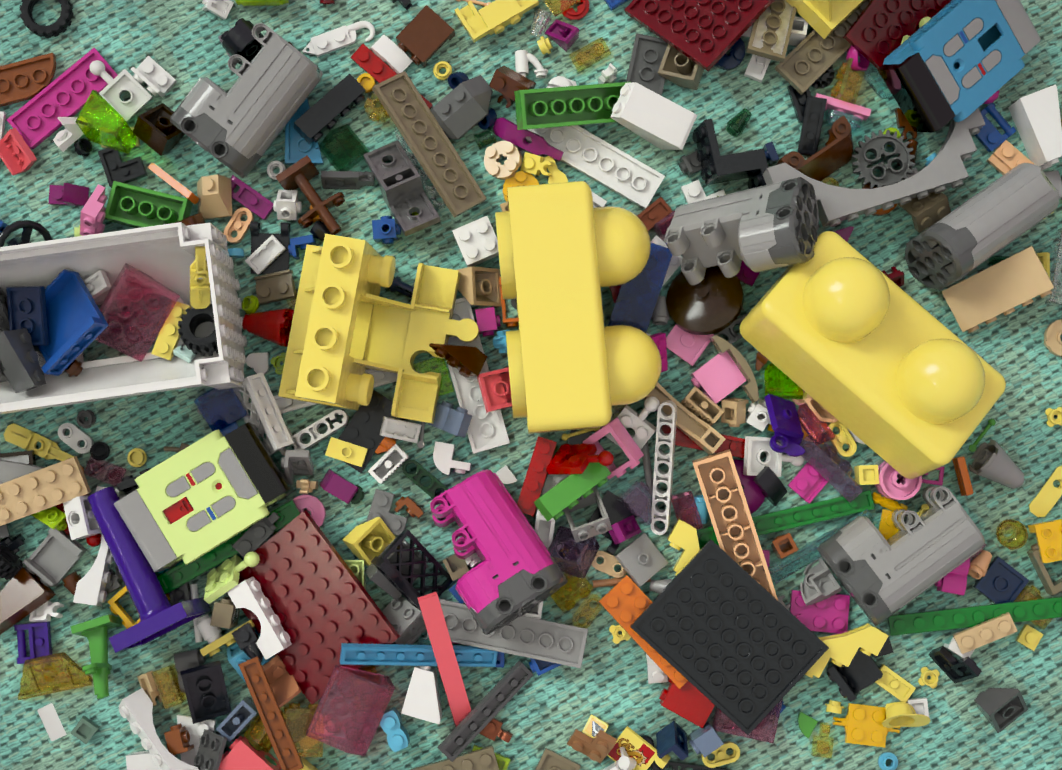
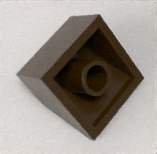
[132,103,185,156]

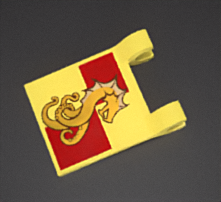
[607,726,671,770]

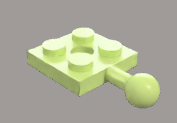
[204,551,260,604]

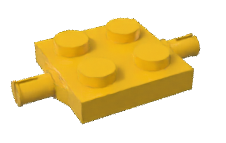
[833,703,900,748]

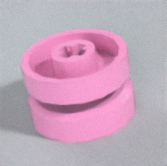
[875,461,922,500]

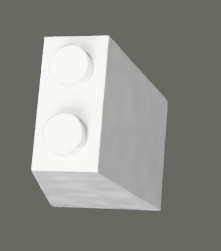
[610,82,697,150]
[1008,84,1062,171]

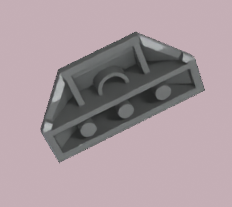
[431,75,493,140]

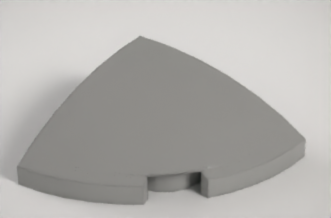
[800,555,842,606]

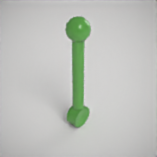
[968,419,996,452]

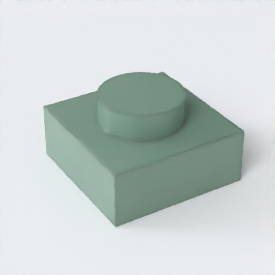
[71,716,100,744]

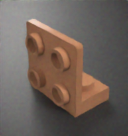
[262,655,301,708]

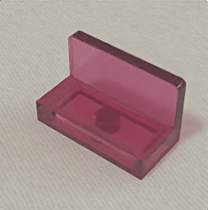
[797,403,835,446]

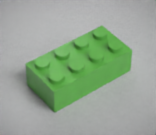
[105,181,193,228]

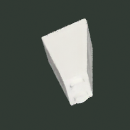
[401,666,443,724]

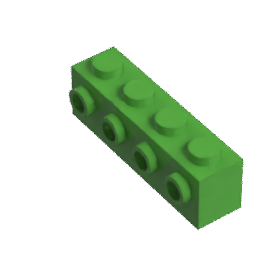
[534,463,611,522]

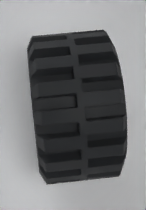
[178,304,218,356]

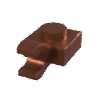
[479,718,513,743]

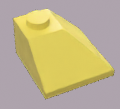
[342,517,395,567]

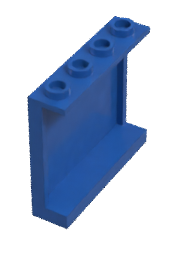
[37,269,109,376]

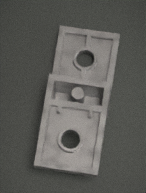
[363,140,441,236]

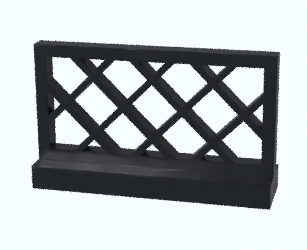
[371,528,453,611]

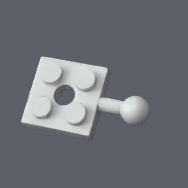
[90,60,153,123]
[605,396,660,450]
[743,436,805,477]

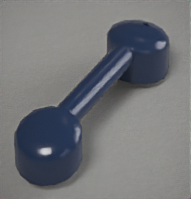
[448,71,497,130]

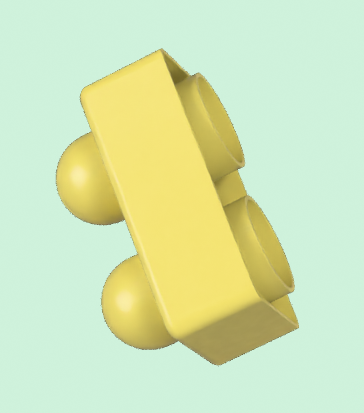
[495,181,662,434]
[740,231,1006,479]

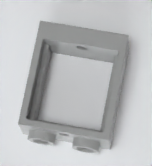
[563,486,612,543]

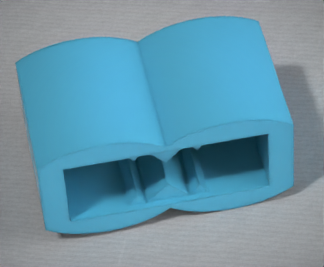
[379,707,410,752]

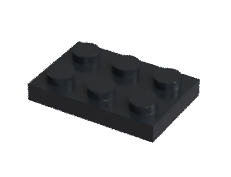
[180,660,232,724]

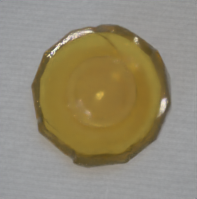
[995,518,1028,550]

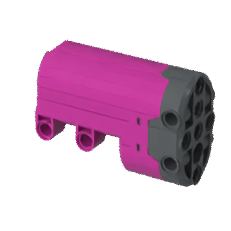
[430,469,568,635]

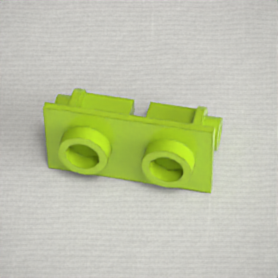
[31,506,67,531]

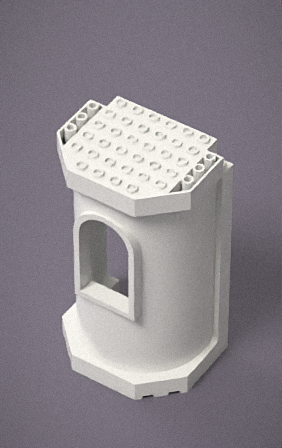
[0,222,247,414]

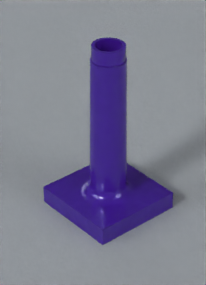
[87,486,211,653]

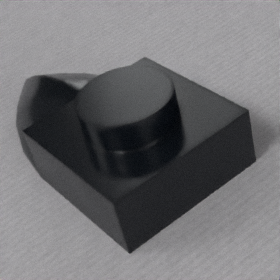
[232,623,263,662]

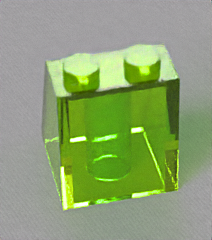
[75,90,137,154]

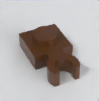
[895,107,918,141]

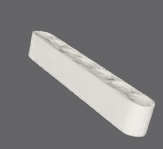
[651,400,677,535]

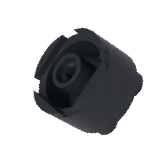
[221,18,264,65]

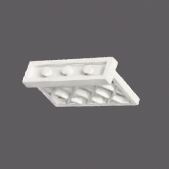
[231,372,293,459]

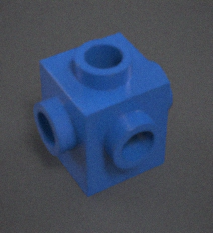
[372,216,401,244]

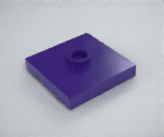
[764,394,804,439]

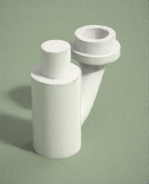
[515,50,548,78]

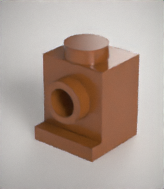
[770,533,799,559]
[164,723,194,755]

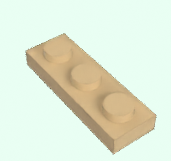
[953,612,1018,654]

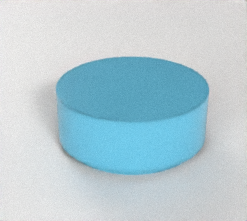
[228,248,244,259]

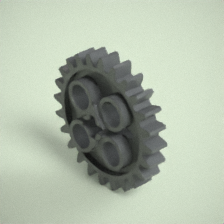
[852,130,915,189]

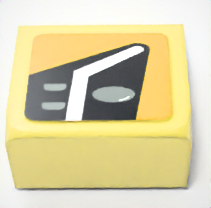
[582,714,609,738]

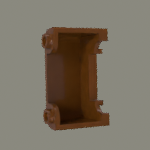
[776,115,854,182]

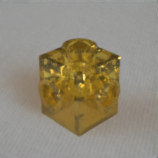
[364,93,390,123]

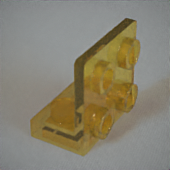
[830,57,865,104]

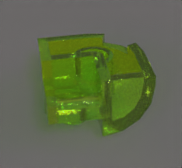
[764,363,803,399]

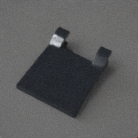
[250,222,291,274]
[587,490,640,555]

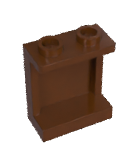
[396,5,455,68]

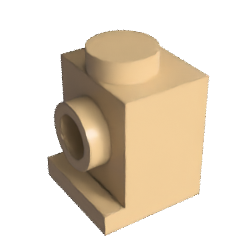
[721,397,748,427]

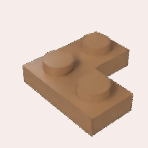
[567,729,617,763]

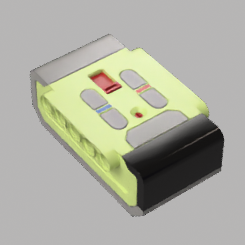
[114,422,294,572]

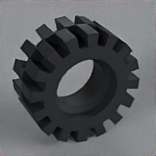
[0,545,23,580]

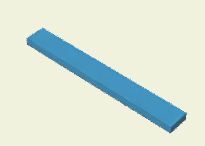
[339,643,498,667]

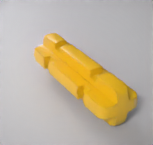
[872,492,908,514]

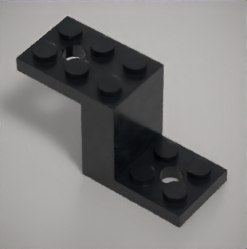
[693,119,768,189]

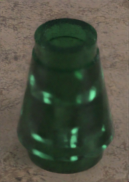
[726,108,752,137]

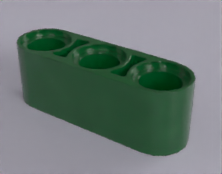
[402,460,448,499]

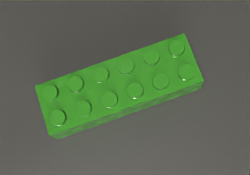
[514,82,631,130]

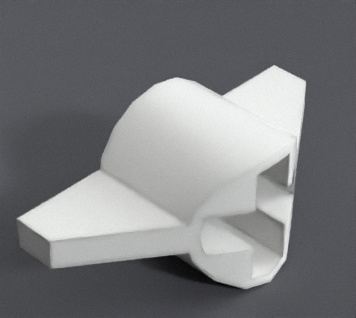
[618,747,637,770]

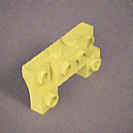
[455,0,539,42]

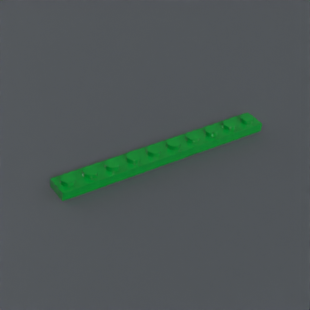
[697,490,875,549]
[888,596,1062,636]

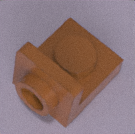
[394,496,425,518]

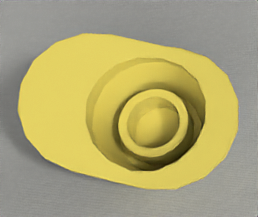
[882,702,930,728]

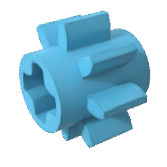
[493,330,510,353]

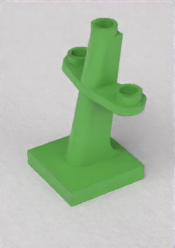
[70,614,123,699]

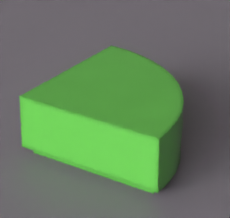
[798,711,818,739]

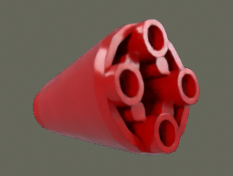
[242,308,294,347]

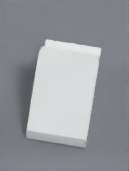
[53,117,91,152]

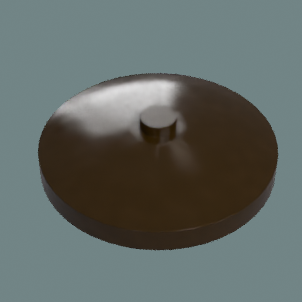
[666,266,744,335]

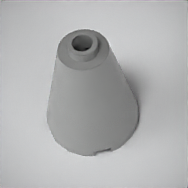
[968,439,1024,489]

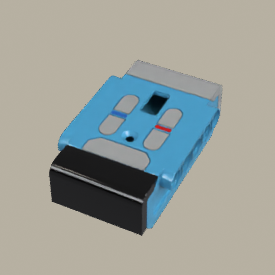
[877,0,1041,133]

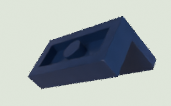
[656,721,688,761]

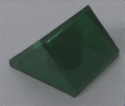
[319,124,370,171]

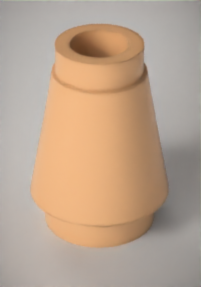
[968,550,992,579]

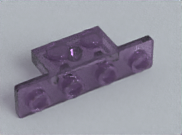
[799,436,863,502]

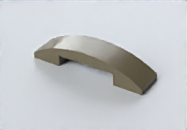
[710,335,759,403]

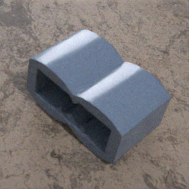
[428,401,472,438]

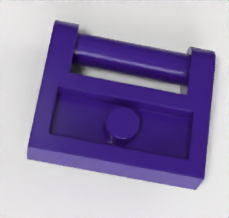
[14,622,53,664]

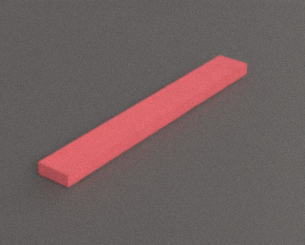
[417,592,472,727]

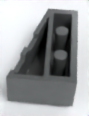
[0,328,46,393]

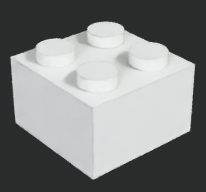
[452,216,499,267]

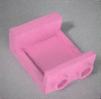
[691,351,746,404]

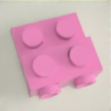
[80,184,107,236]

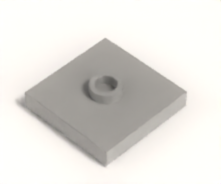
[615,533,668,587]

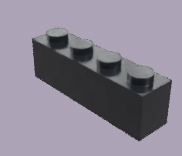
[294,74,366,144]

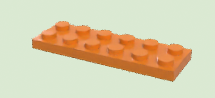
[599,575,688,689]

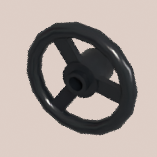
[0,220,53,247]

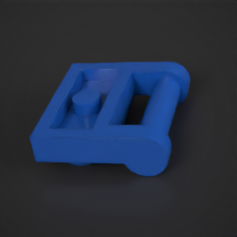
[975,103,1017,153]

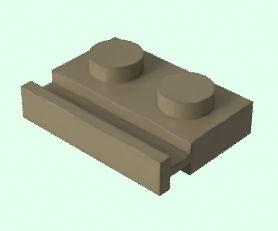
[254,269,296,305]

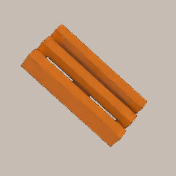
[952,456,974,496]

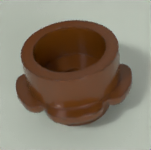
[65,360,83,377]

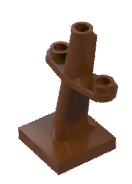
[275,155,345,235]

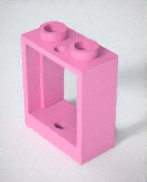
[583,417,644,479]

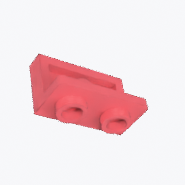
[0,128,37,176]

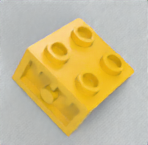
[1028,519,1062,563]

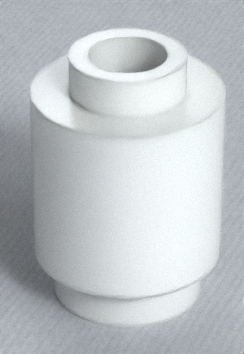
[196,614,222,644]

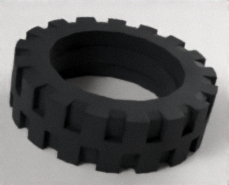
[20,0,73,38]

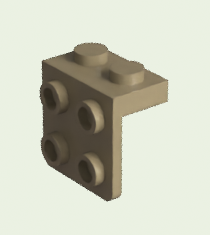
[898,192,951,233]

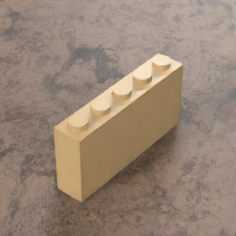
[941,246,1054,333]

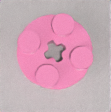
[293,495,326,527]

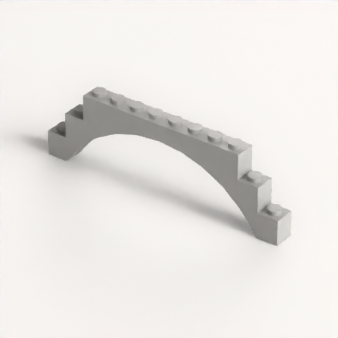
[763,108,985,227]

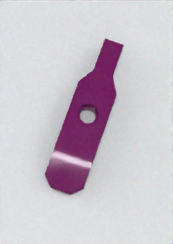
[493,117,564,161]

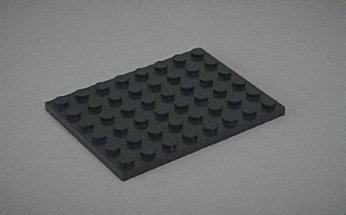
[630,539,829,735]

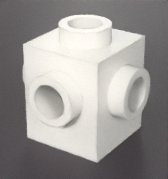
[273,190,302,221]
[746,398,771,432]

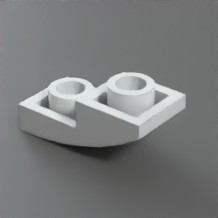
[370,35,413,74]

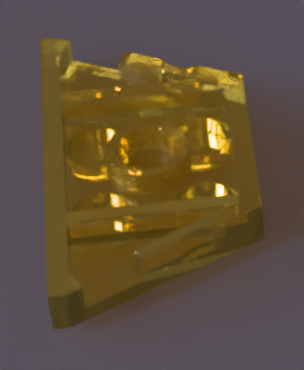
[18,652,93,700]

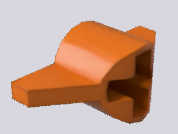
[375,437,396,454]

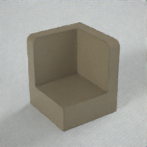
[443,552,470,581]

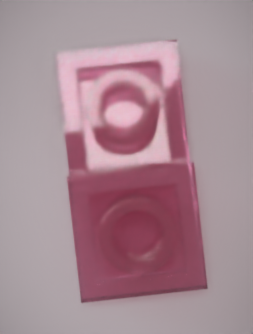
[84,456,127,487]

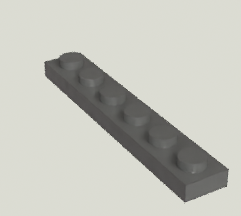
[437,661,533,762]

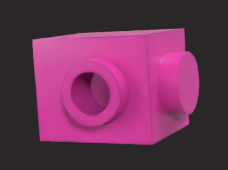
[475,307,501,337]

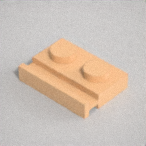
[987,140,1034,175]

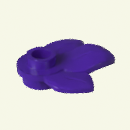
[769,431,805,457]

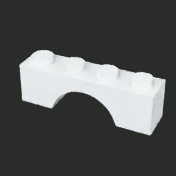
[227,576,292,660]

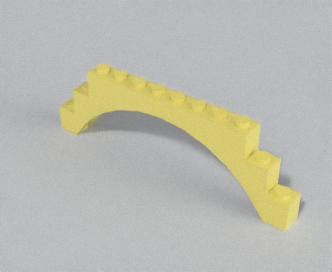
[667,518,889,678]

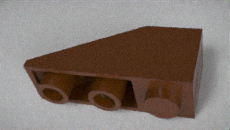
[429,343,487,378]

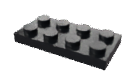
[338,389,398,473]

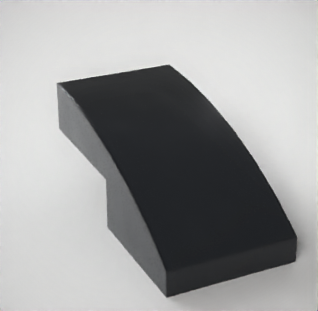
[753,466,787,506]

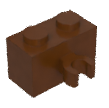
[489,65,536,108]

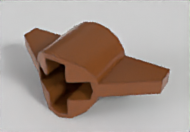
[756,351,768,371]

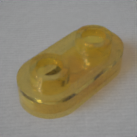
[572,594,602,628]

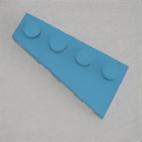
[285,97,324,165]

